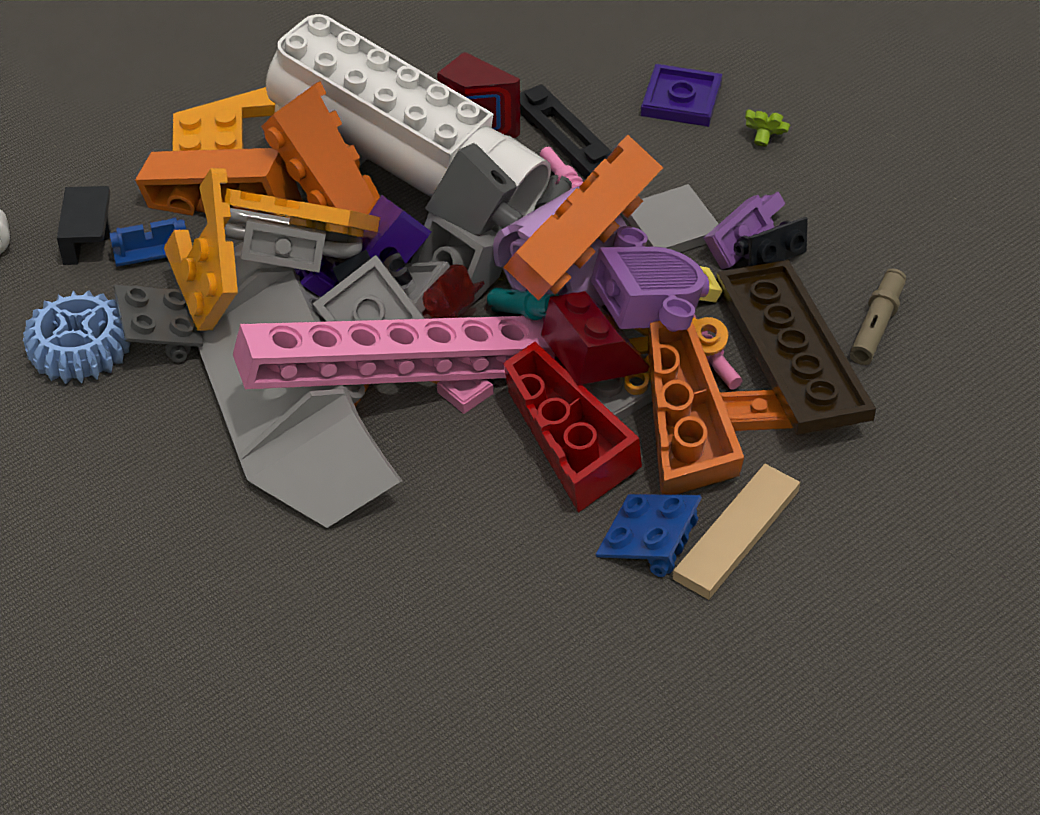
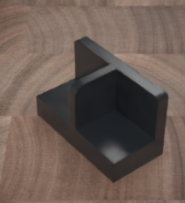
[57,186,111,265]

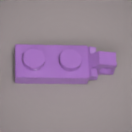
[704,191,785,269]

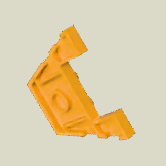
[173,87,275,151]
[164,168,238,331]
[224,188,380,238]

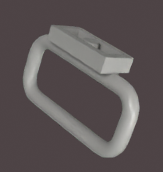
[224,208,362,272]

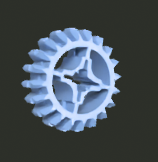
[23,290,130,384]

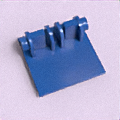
[595,494,702,577]

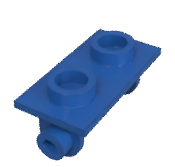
[109,217,186,267]

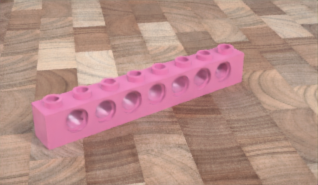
[233,316,556,389]

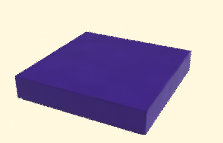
[641,64,723,127]

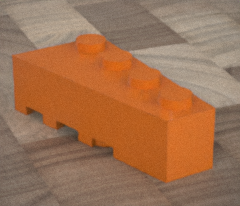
[503,135,663,301]
[135,148,303,218]
[647,321,745,495]

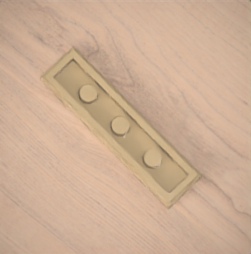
[673,464,800,600]

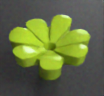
[745,110,790,147]

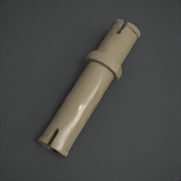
[850,268,906,365]

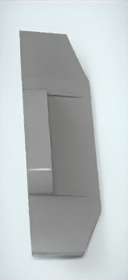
[198,216,402,528]

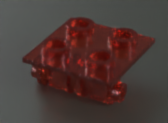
[421,264,485,319]

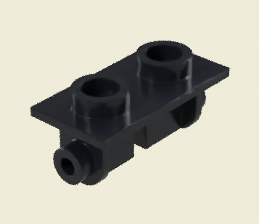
[733,217,808,267]

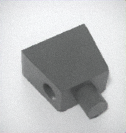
[425,143,523,236]

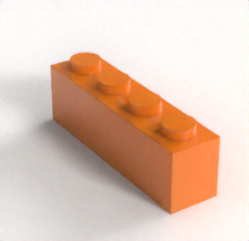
[261,81,380,242]

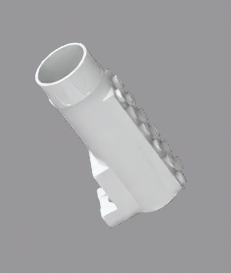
[266,14,551,233]

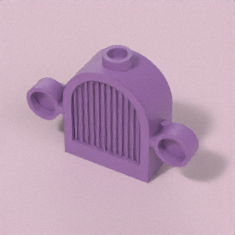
[590,226,709,332]

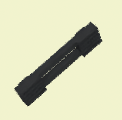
[520,84,612,179]

